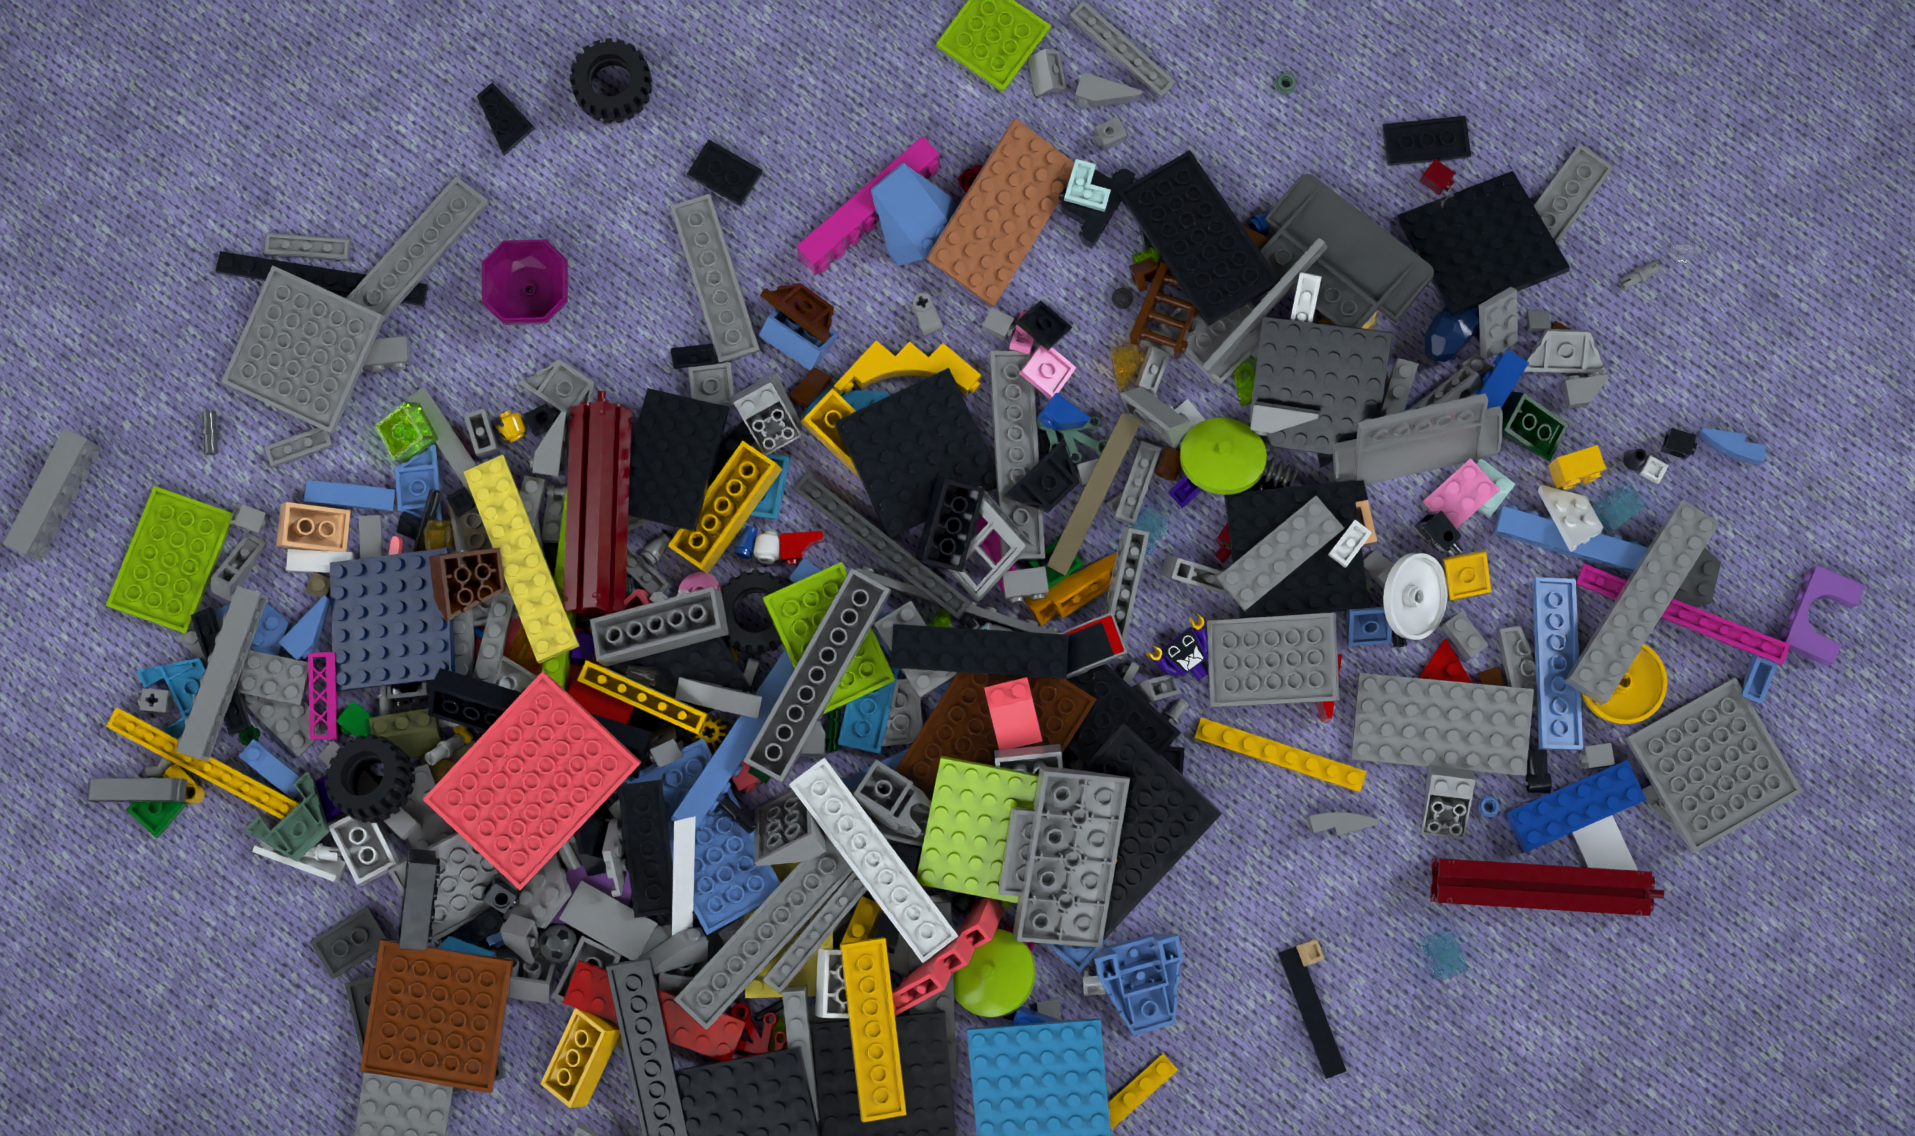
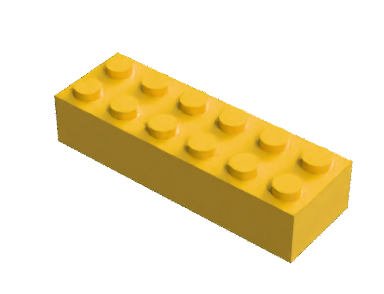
[668,441,782,574]

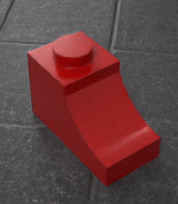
[779,531,824,565]

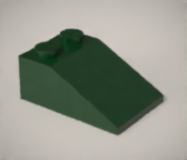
[1501,392,1569,461]

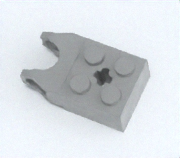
[853,760,931,838]

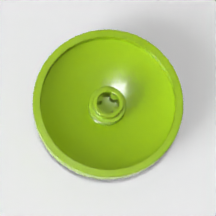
[1180,418,1267,495]
[953,929,1036,1018]

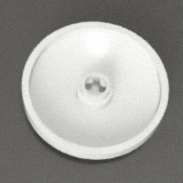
[1383,553,1448,640]

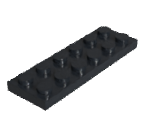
[618,779,673,918]

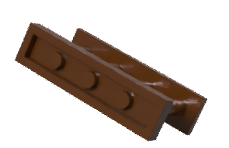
[1130,262,1198,360]

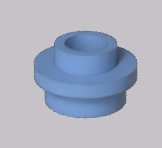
[1477,796,1500,818]

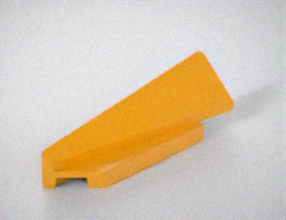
[1024,552,1117,626]

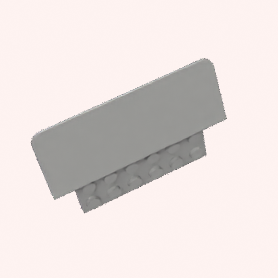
[1333,393,1503,485]

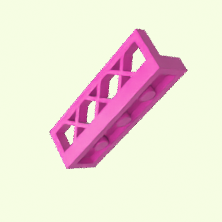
[308,652,339,741]

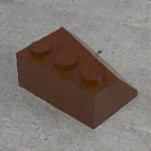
[429,548,505,621]

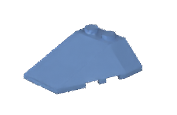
[870,162,958,266]
[1094,934,1183,1036]

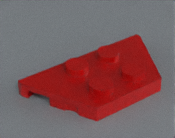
[1418,639,1472,683]

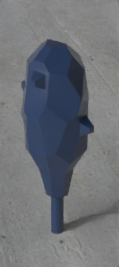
[1424,306,1479,362]

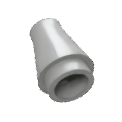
[640,533,671,565]

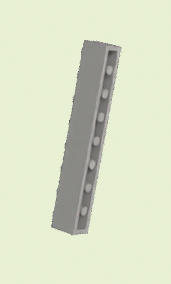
[176,586,268,762]

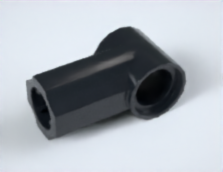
[1526,750,1552,793]

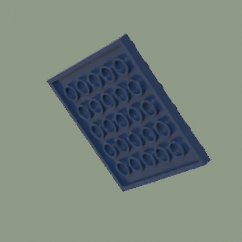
[330,548,455,691]

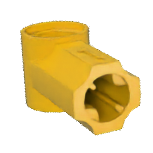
[163,764,205,804]

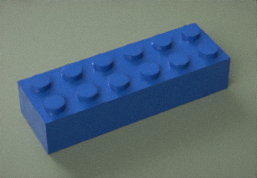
[1504,760,1646,853]

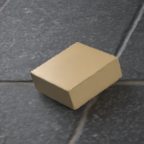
[1296,938,1324,967]

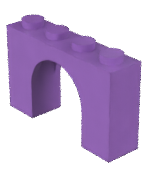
[1779,565,1865,666]

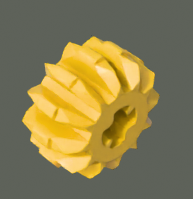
[691,714,728,750]

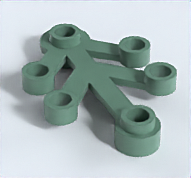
[1036,406,1108,465]

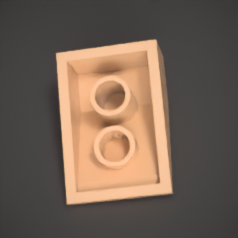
[276,502,351,552]

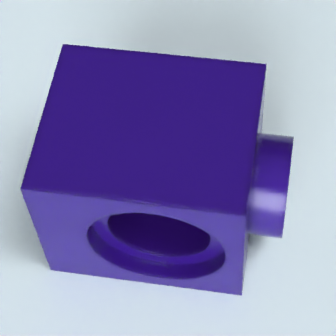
[570,631,594,666]

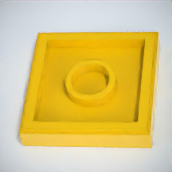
[1442,550,1492,601]

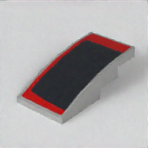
[1059,612,1128,680]

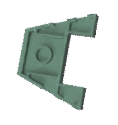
[245,771,330,862]

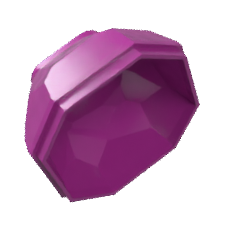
[482,239,568,325]

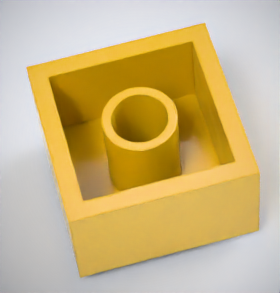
[1548,445,1606,491]

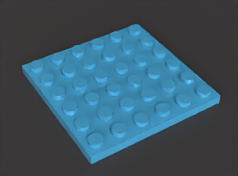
[967,1018,1111,1136]

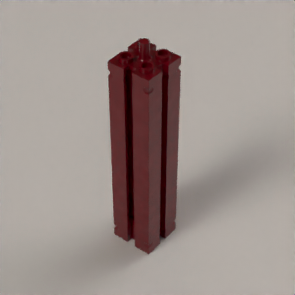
[563,391,632,617]
[1430,858,1664,916]

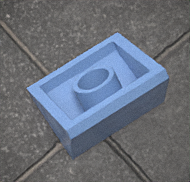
[1345,607,1392,646]

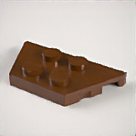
[760,283,834,344]

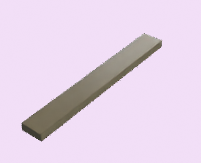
[1046,412,1141,576]

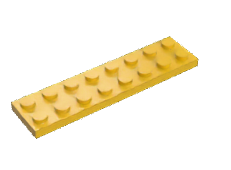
[840,937,906,1122]

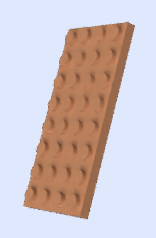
[926,118,1074,307]

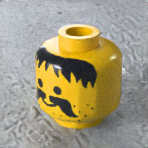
[495,410,527,443]

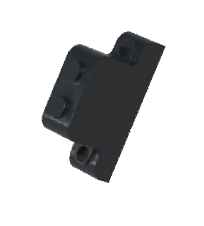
[1058,169,1136,249]

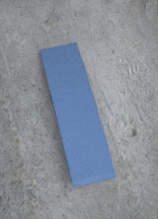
[303,480,395,512]

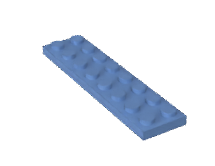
[1532,577,1583,751]

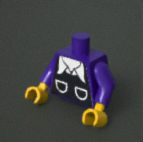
[1146,614,1208,681]

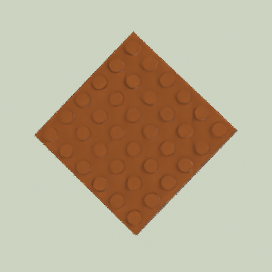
[360,939,513,1093]

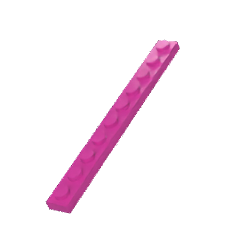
[1576,564,1790,665]

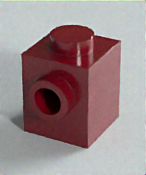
[1419,159,1455,196]

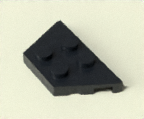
[1005,439,1079,513]

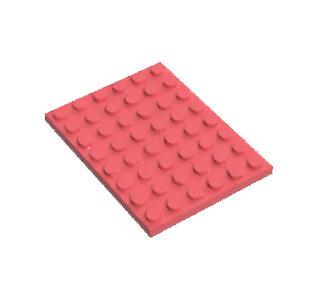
[422,671,641,890]

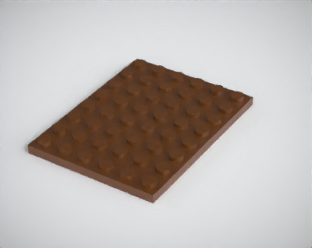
[895,629,1097,801]

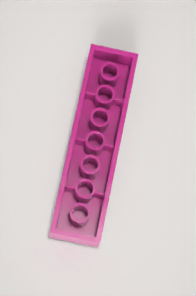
[796,136,940,275]

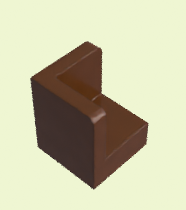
[1128,257,1158,292]

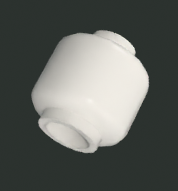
[754,531,781,564]

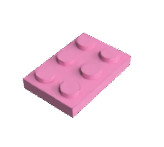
[1423,458,1500,529]

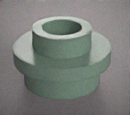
[1275,73,1296,94]

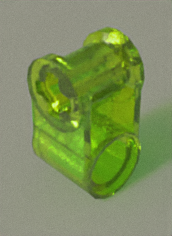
[1233,363,1255,407]

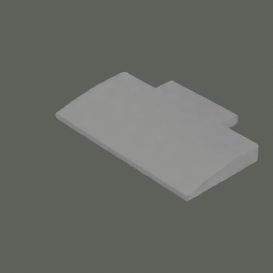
[998,766,1130,947]

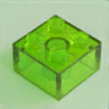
[374,402,439,462]

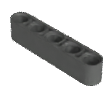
[87,778,187,802]

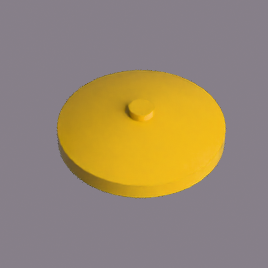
[1581,644,1668,725]

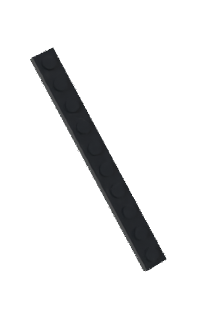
[216,251,428,306]

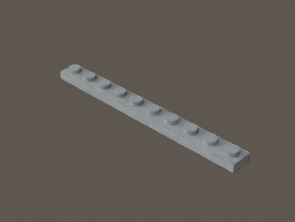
[473,475,547,684]
[856,566,1059,634]

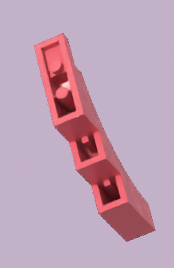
[892,897,1004,1016]

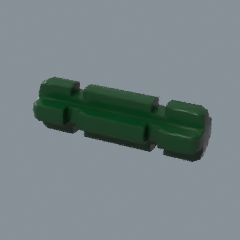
[825,709,840,752]

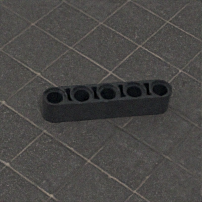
[875,843,920,954]

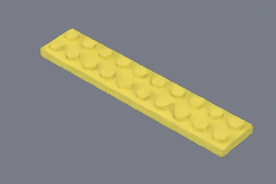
[464,455,579,664]

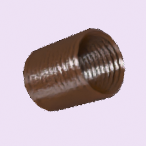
[1155,447,1182,481]

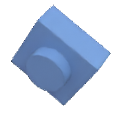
[486,931,505,948]

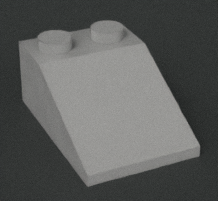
[530,411,572,476]

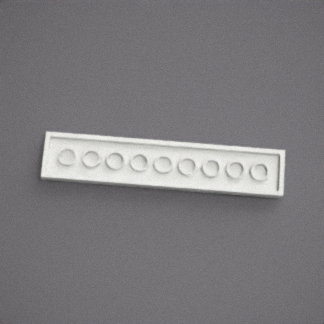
[789,758,958,963]

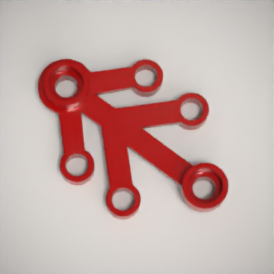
[731,1004,787,1057]

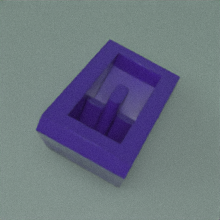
[1168,475,1203,508]

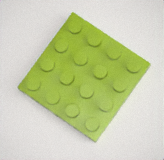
[936,0,1051,93]

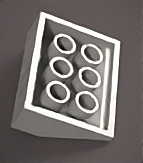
[754,789,826,866]

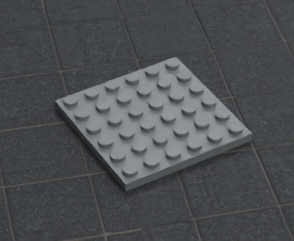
[221,265,385,434]
[1625,677,1803,854]

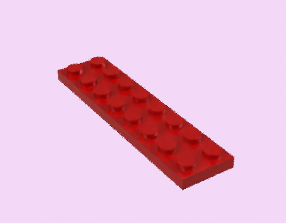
[563,960,746,1061]

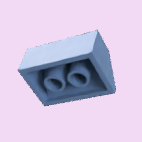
[759,309,839,370]

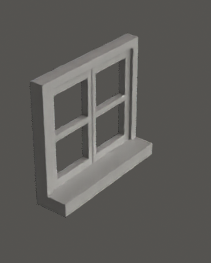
[948,486,1035,601]

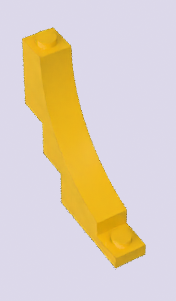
[834,340,981,396]

